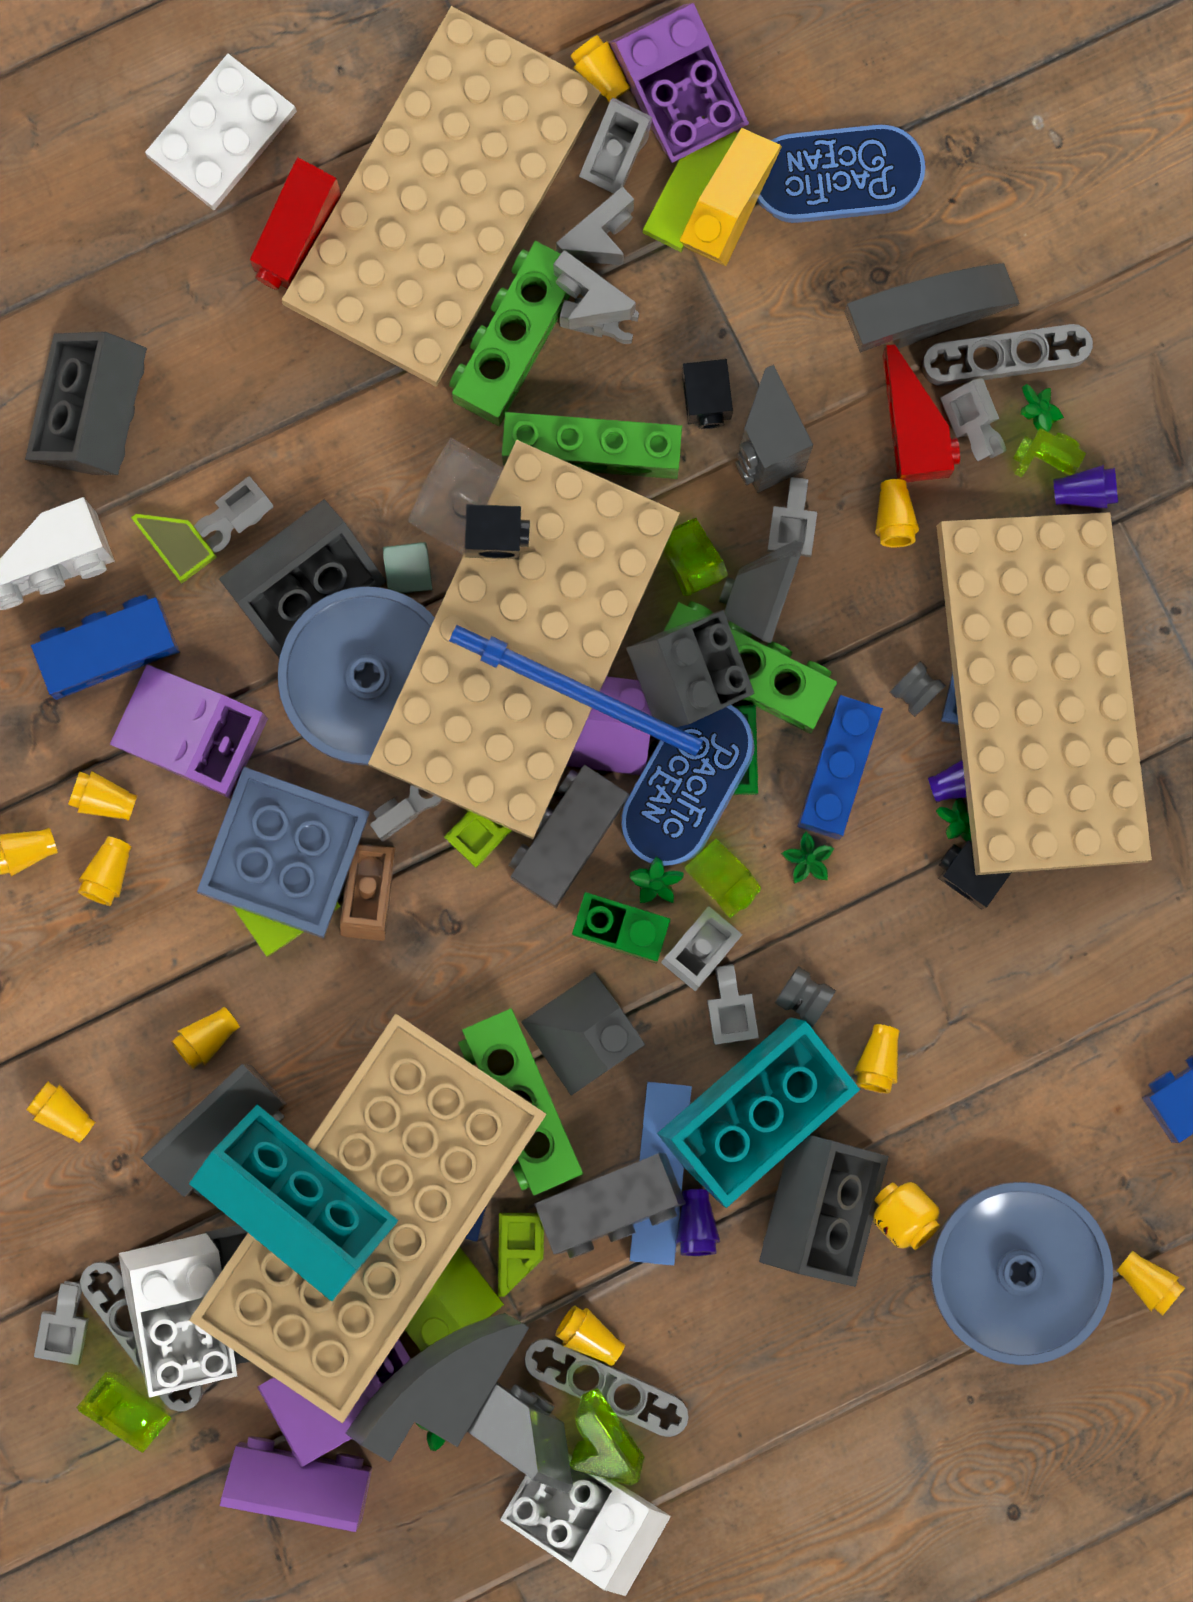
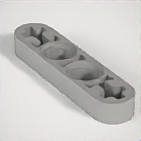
[922,324,1093,386]
[80,1261,204,1412]
[525,1338,689,1437]

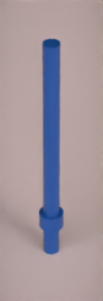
[449,625,703,757]

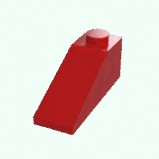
[882,344,960,482]

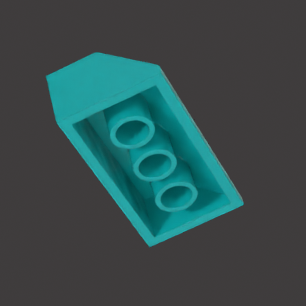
[657,1017,861,1208]
[189,1105,399,1301]

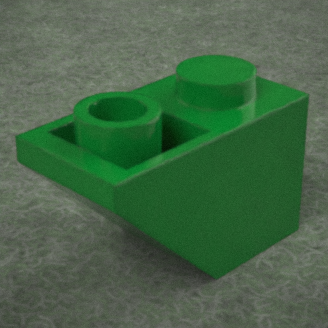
[572,892,671,964]

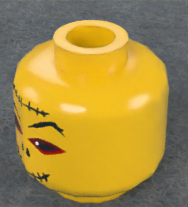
[873,1182,940,1250]

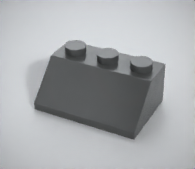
[25,332,147,475]
[735,364,813,493]
[219,499,386,658]
[141,1064,287,1197]
[759,1135,889,1287]

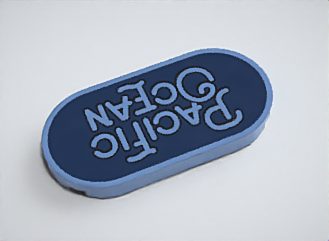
[757,125,925,223]
[622,705,754,866]

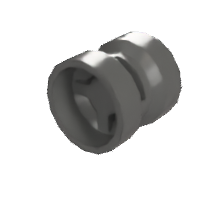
[775,966,836,1027]

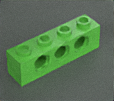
[449,240,571,427]
[502,412,682,479]
[664,601,837,734]
[458,1008,583,1196]

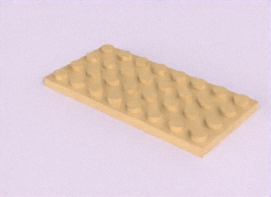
[282,6,602,387]
[368,440,680,839]
[936,512,1152,875]
[189,1013,547,1423]

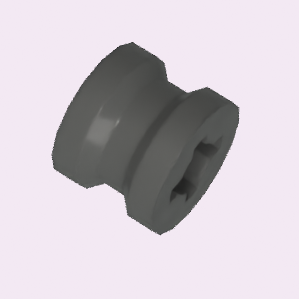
[889,661,946,717]

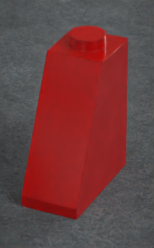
[250,157,341,290]

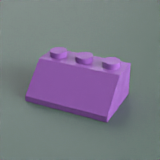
[566,676,652,776]
[220,1436,372,1532]

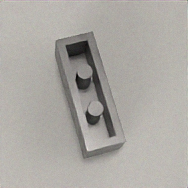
[508,765,629,908]
[535,1153,686,1259]

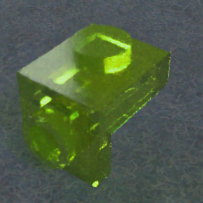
[1012,428,1087,478]
[684,839,761,918]

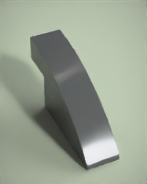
[844,263,1020,353]
[345,1313,529,1462]

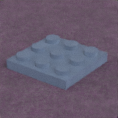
[197,767,370,939]

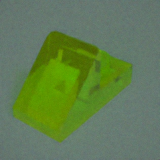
[663,517,728,596]
[76,1372,171,1453]
[570,1387,645,1485]

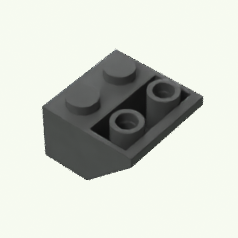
[627,610,755,727]

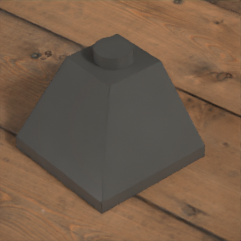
[719,540,804,643]
[521,972,645,1096]

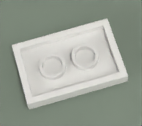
[145,54,297,210]

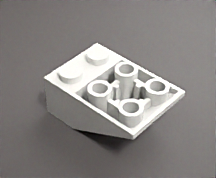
[0,497,115,610]
[119,1233,237,1398]
[500,1454,671,1596]

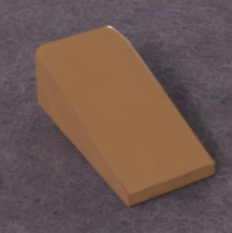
[340,843,395,941]

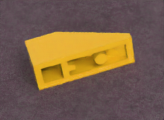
[679,128,782,266]

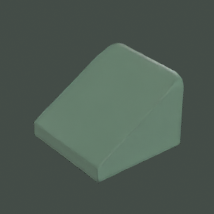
[382,542,433,594]

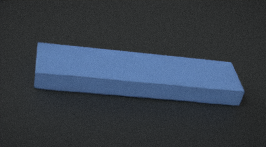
[629,1082,692,1266]

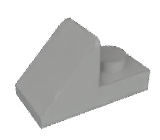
[579,98,652,194]
[556,186,634,265]
[553,250,636,329]
[661,906,743,991]

